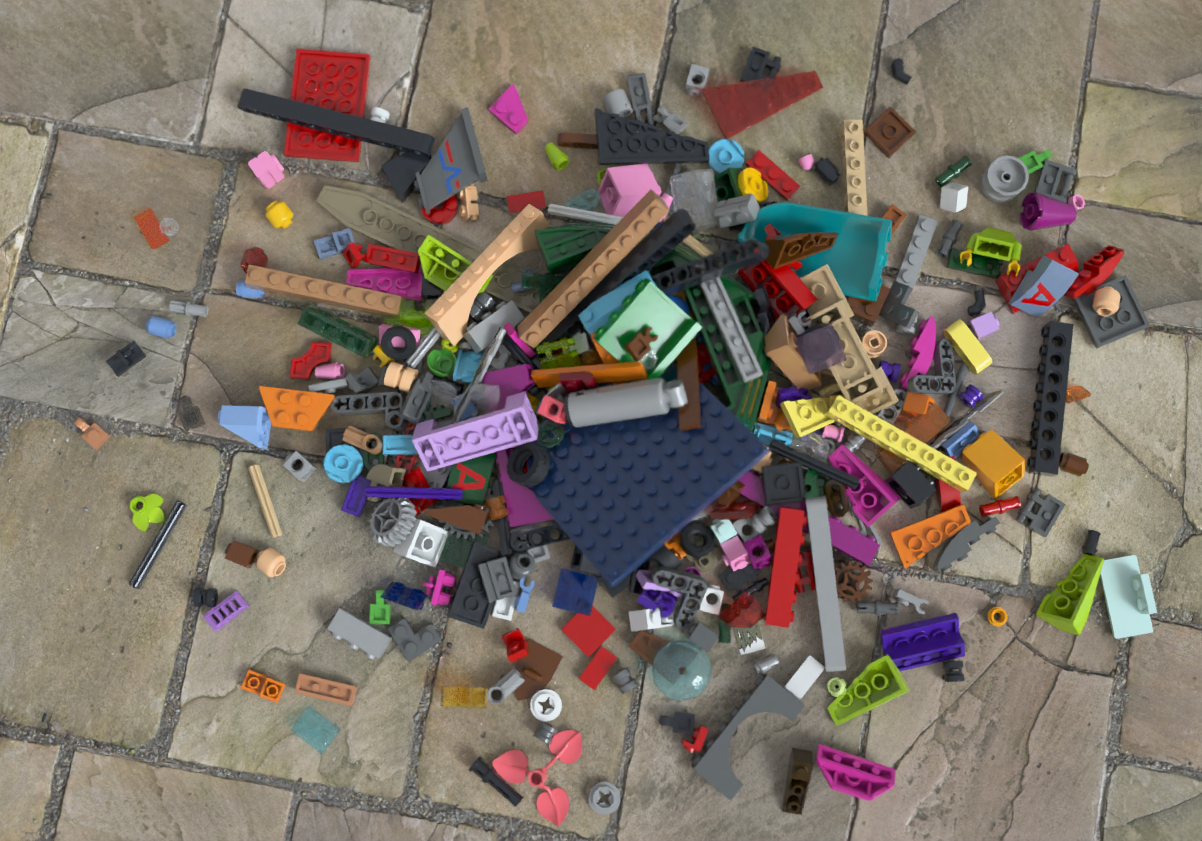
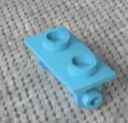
[753,422,793,447]

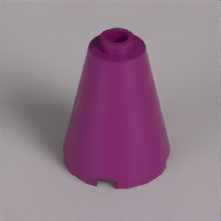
[1020,193,1077,231]

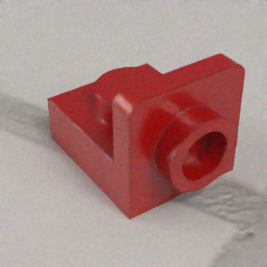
[502,628,528,663]
[681,724,709,753]

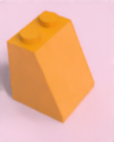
[962,429,1025,499]

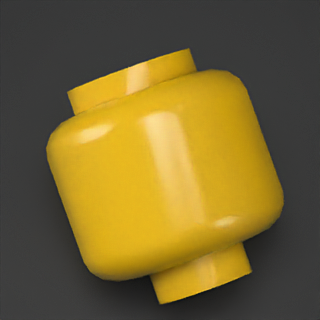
[265,200,294,229]

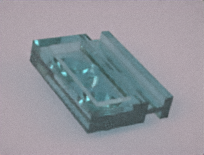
[291,706,341,754]

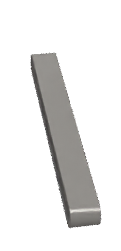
[805,496,846,672]

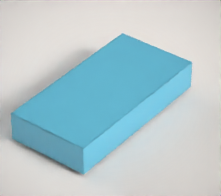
[383,435,419,455]

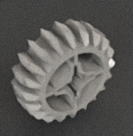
[368,497,417,547]

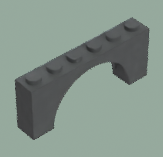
[692,674,805,800]

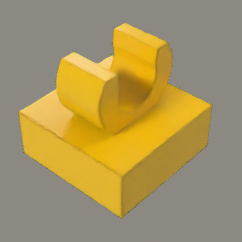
[373,345,396,367]

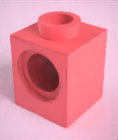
[537,395,567,424]

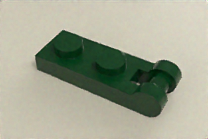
[947,248,1003,279]

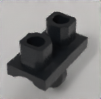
[106,341,146,377]

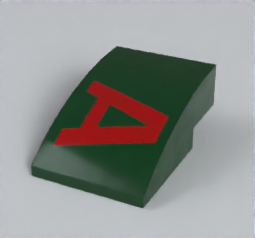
[447,452,497,506]

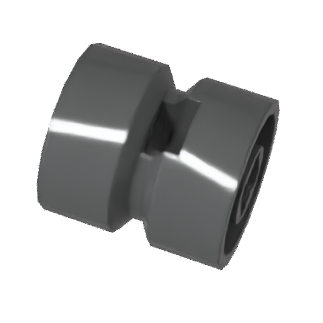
[469,292,497,324]

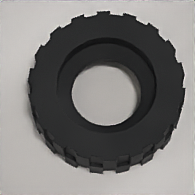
[507,442,550,488]

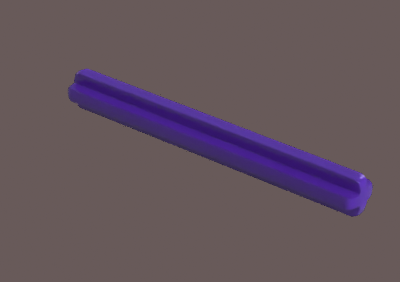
[365,486,463,500]

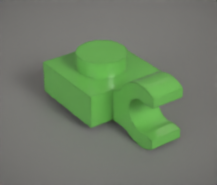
[1018,149,1053,175]
[370,590,391,624]

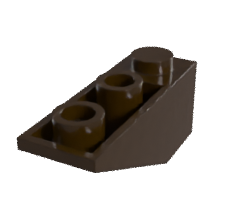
[782,748,814,815]

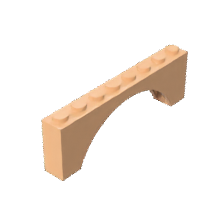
[425,204,550,346]

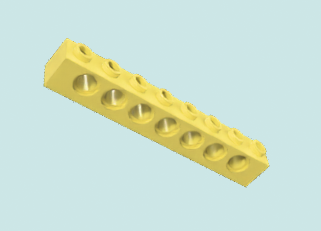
[825,395,977,492]

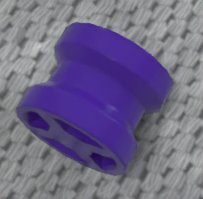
[958,384,983,409]

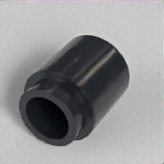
[814,157,841,186]

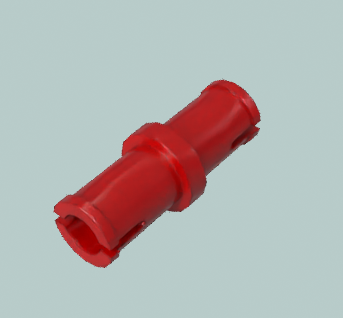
[979,496,1021,517]

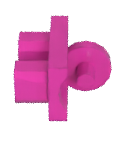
[422,569,456,606]

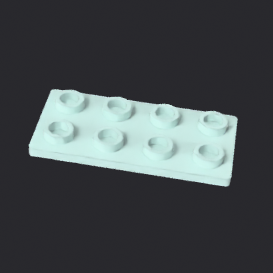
[1100,555,1157,639]

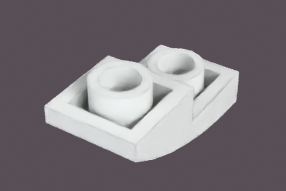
[784,655,826,701]

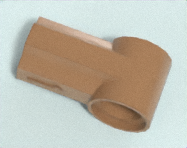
[343,425,383,455]

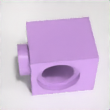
[966,312,999,340]

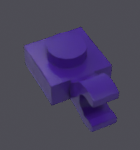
[776,386,812,409]

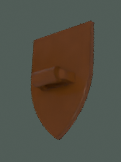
[514,638,563,700]

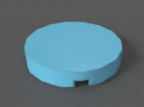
[708,139,744,174]
[324,444,363,483]

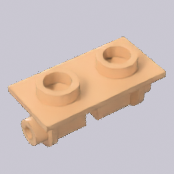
[457,183,479,223]

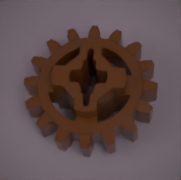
[834,560,873,603]

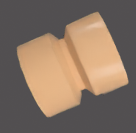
[860,330,887,359]
[384,361,418,393]

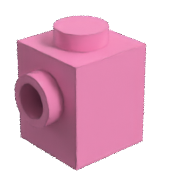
[720,536,751,572]

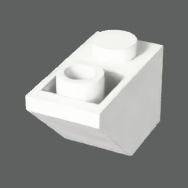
[629,608,675,631]

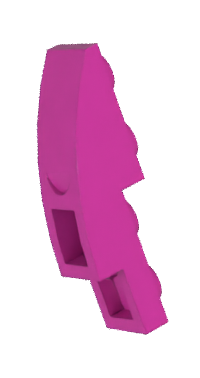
[899,316,936,392]

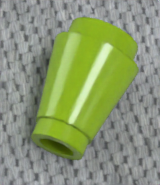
[544,143,569,171]

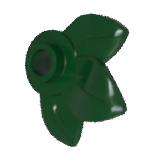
[803,469,829,498]

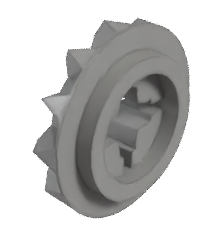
[589,781,620,815]

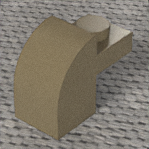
[366,464,406,502]

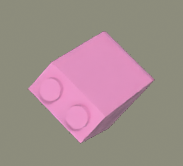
[597,164,661,217]

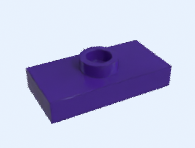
[341,476,371,517]

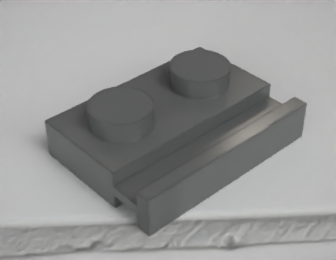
[478,556,517,603]

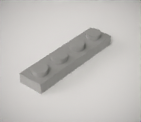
[895,215,938,289]

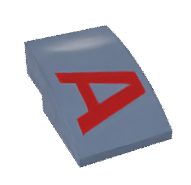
[1008,255,1079,317]

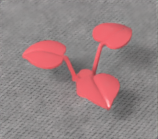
[492,730,582,826]

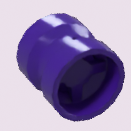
[878,360,901,382]

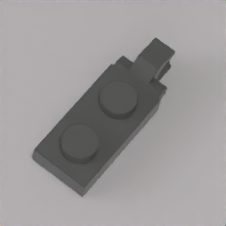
[399,372,433,424]

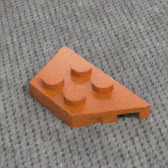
[259,386,335,432]

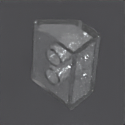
[670,169,719,231]

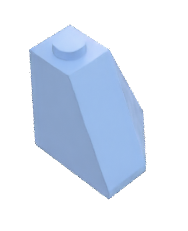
[218,405,271,450]

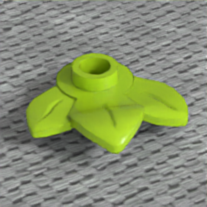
[130,494,165,531]

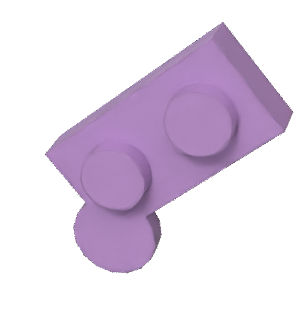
[636,570,684,597]

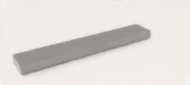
[700,271,763,383]

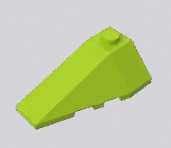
[827,655,910,726]

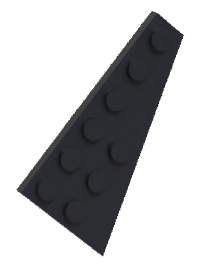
[594,108,710,165]

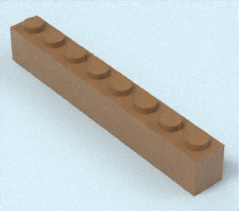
[245,265,402,319]

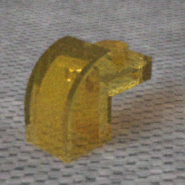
[441,686,488,708]

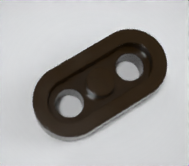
[825,479,849,518]

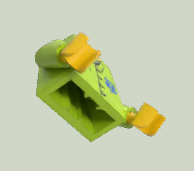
[960,227,1022,276]

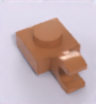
[74,418,111,450]

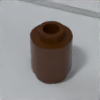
[1059,452,1089,477]

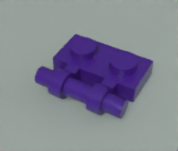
[637,589,677,618]

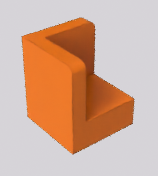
[903,392,935,417]

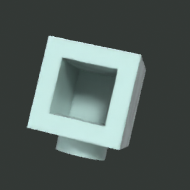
[710,516,737,544]

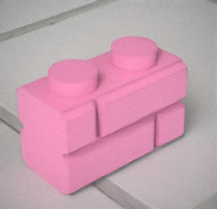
[248,151,285,189]

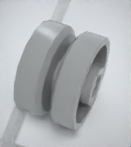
[980,156,1029,204]

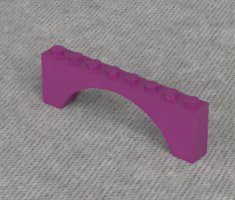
[482,364,553,527]

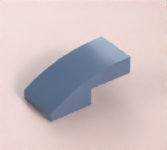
[313,228,356,260]

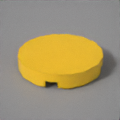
[738,167,768,204]

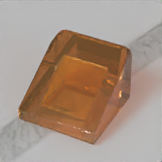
[1066,385,1091,403]

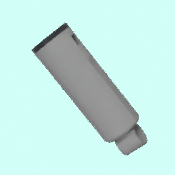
[564,378,687,428]

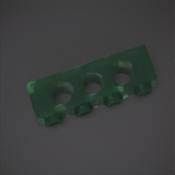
[298,305,379,358]

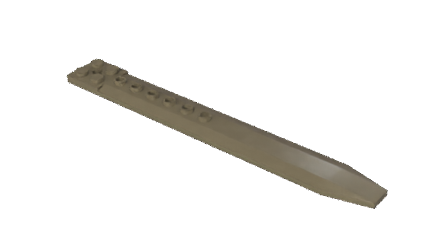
[316,185,586,333]

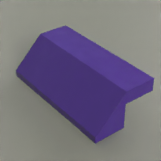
[880,613,965,671]

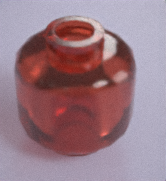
[241,247,268,274]

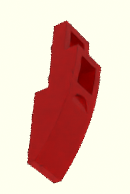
[1064,245,1124,299]

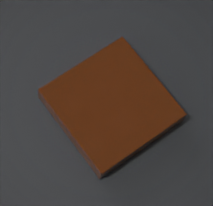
[863,106,916,158]

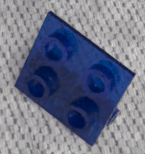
[552,568,599,616]
[380,582,428,611]

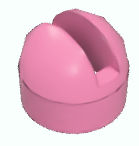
[798,154,814,170]
[1067,194,1085,211]

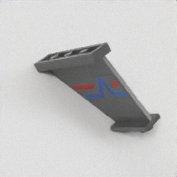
[414,107,488,214]

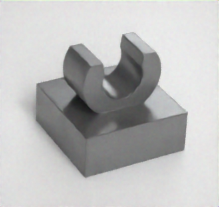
[788,310,811,336]

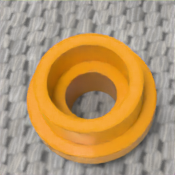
[987,607,1007,626]

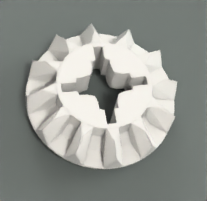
[530,689,562,721]

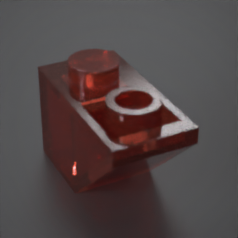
[717,592,766,628]

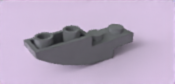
[932,517,1000,572]

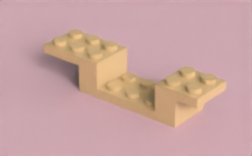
[800,264,899,414]

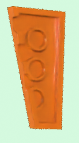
[889,504,971,569]

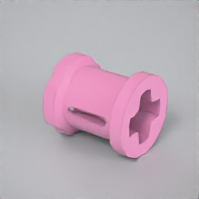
[821,424,844,443]

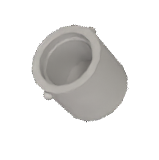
[602,89,633,118]

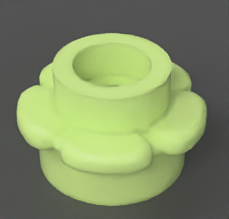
[827,677,846,697]

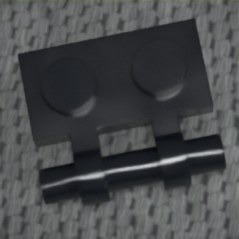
[740,47,782,93]
[718,563,769,604]

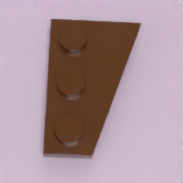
[628,630,699,684]

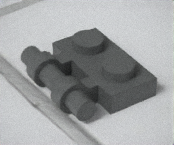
[1016,487,1065,537]

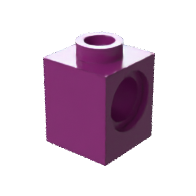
[743,535,772,570]

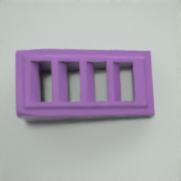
[203,591,249,631]

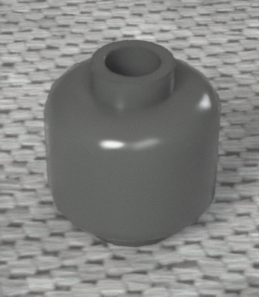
[508,551,535,579]

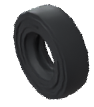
[381,326,416,360]
[680,523,715,558]

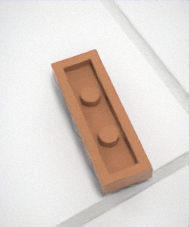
[294,673,358,706]

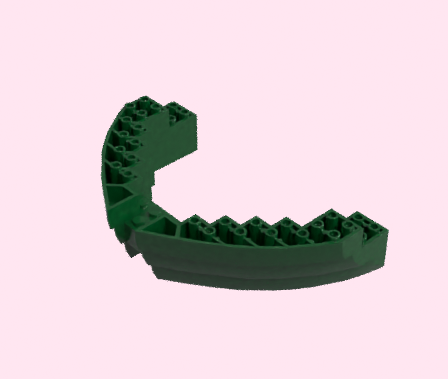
[534,221,771,433]

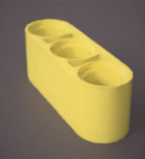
[943,319,992,374]

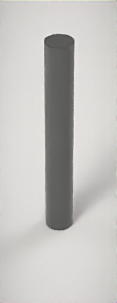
[941,364,968,419]

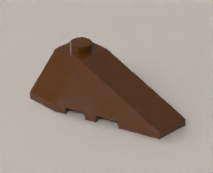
[764,232,838,269]

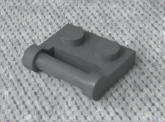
[1034,160,1077,203]

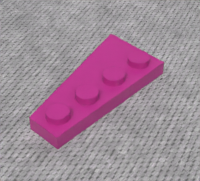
[346,267,423,301]

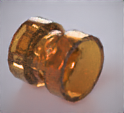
[485,496,509,520]

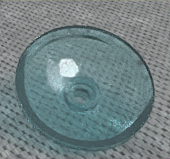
[652,640,711,701]

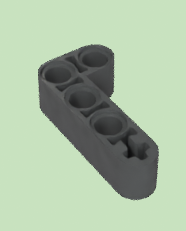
[330,392,409,431]

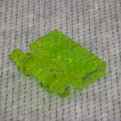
[536,337,581,369]

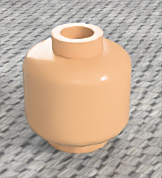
[1092,287,1120,316]
[256,548,286,577]

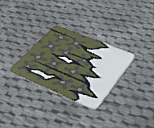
[733,620,765,655]

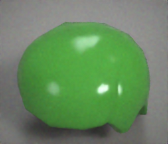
[427,348,457,377]

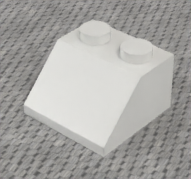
[393,518,450,568]

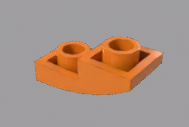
[241,669,286,703]

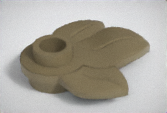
[685,536,723,573]

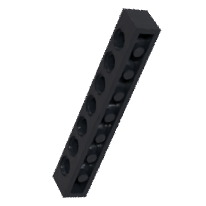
[1027,321,1074,477]

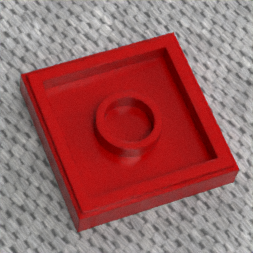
[561,601,616,657]

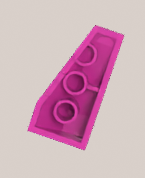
[828,444,901,527]

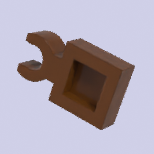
[624,327,658,361]

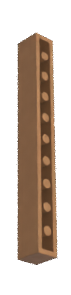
[517,189,670,348]

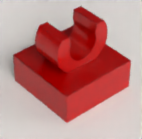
[342,242,366,269]

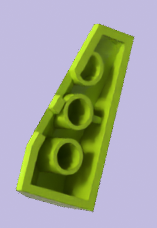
[1036,554,1104,636]

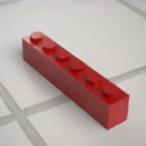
[764,506,807,628]

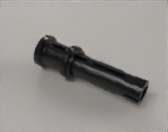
[468,756,523,807]

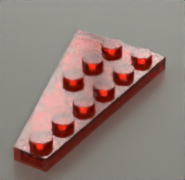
[701,71,824,140]

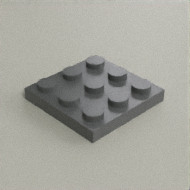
[1072,275,1150,349]

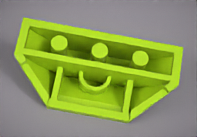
[418,235,493,294]

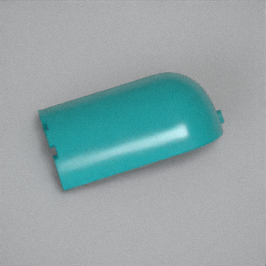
[738,202,892,302]

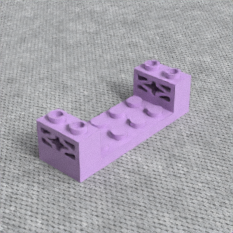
[412,391,539,472]

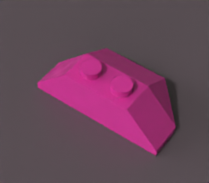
[816,744,896,802]

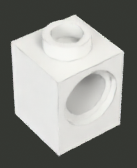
[699,584,724,615]

